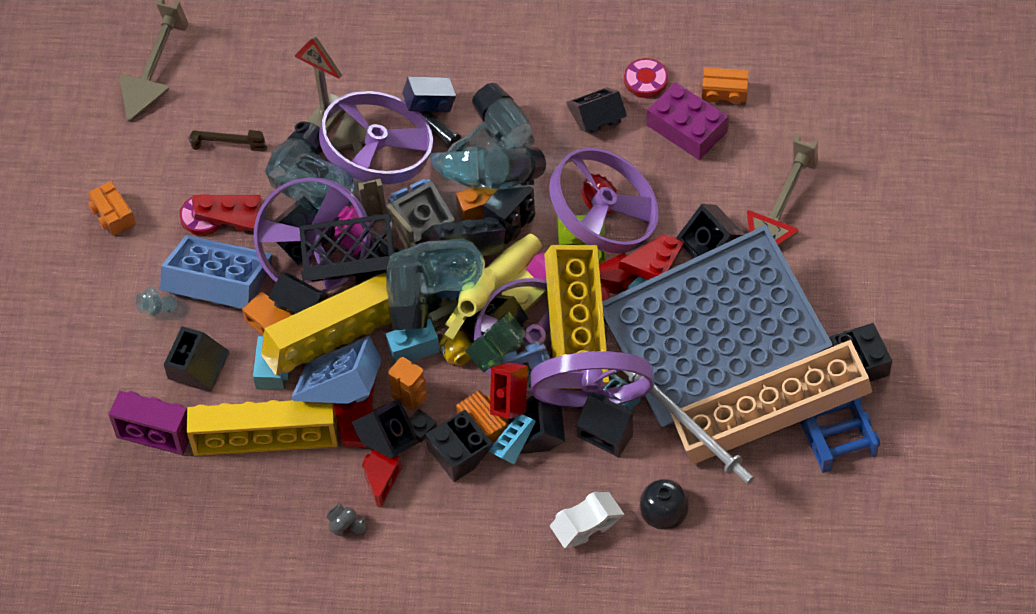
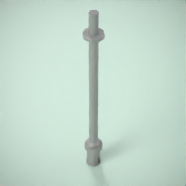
[623,371,754,485]

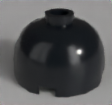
[640,479,688,529]

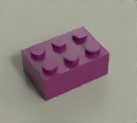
[647,82,728,160]
[108,390,189,456]

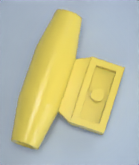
[486,234,547,313]
[445,268,496,339]

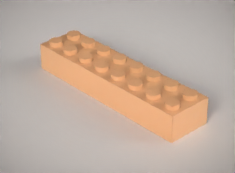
[671,340,872,465]

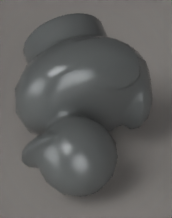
[326,503,367,536]

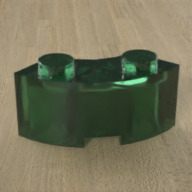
[465,311,527,373]

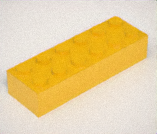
[544,245,609,390]
[261,273,394,376]
[187,400,338,456]

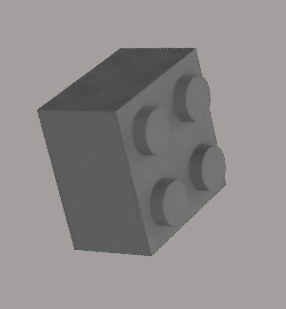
[391,180,455,244]

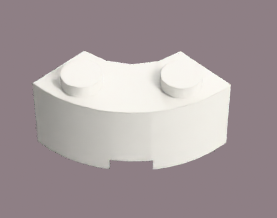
[550,492,624,549]

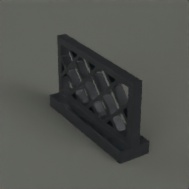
[299,214,398,283]

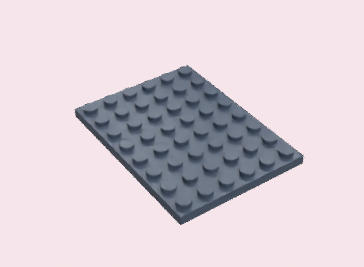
[602,225,833,429]

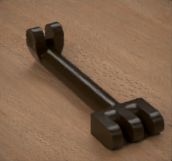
[189,130,267,151]

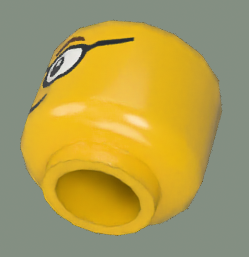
[439,330,474,366]

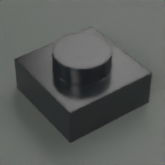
[409,409,437,442]

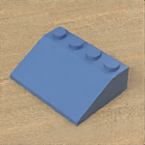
[160,235,272,309]
[292,336,382,404]

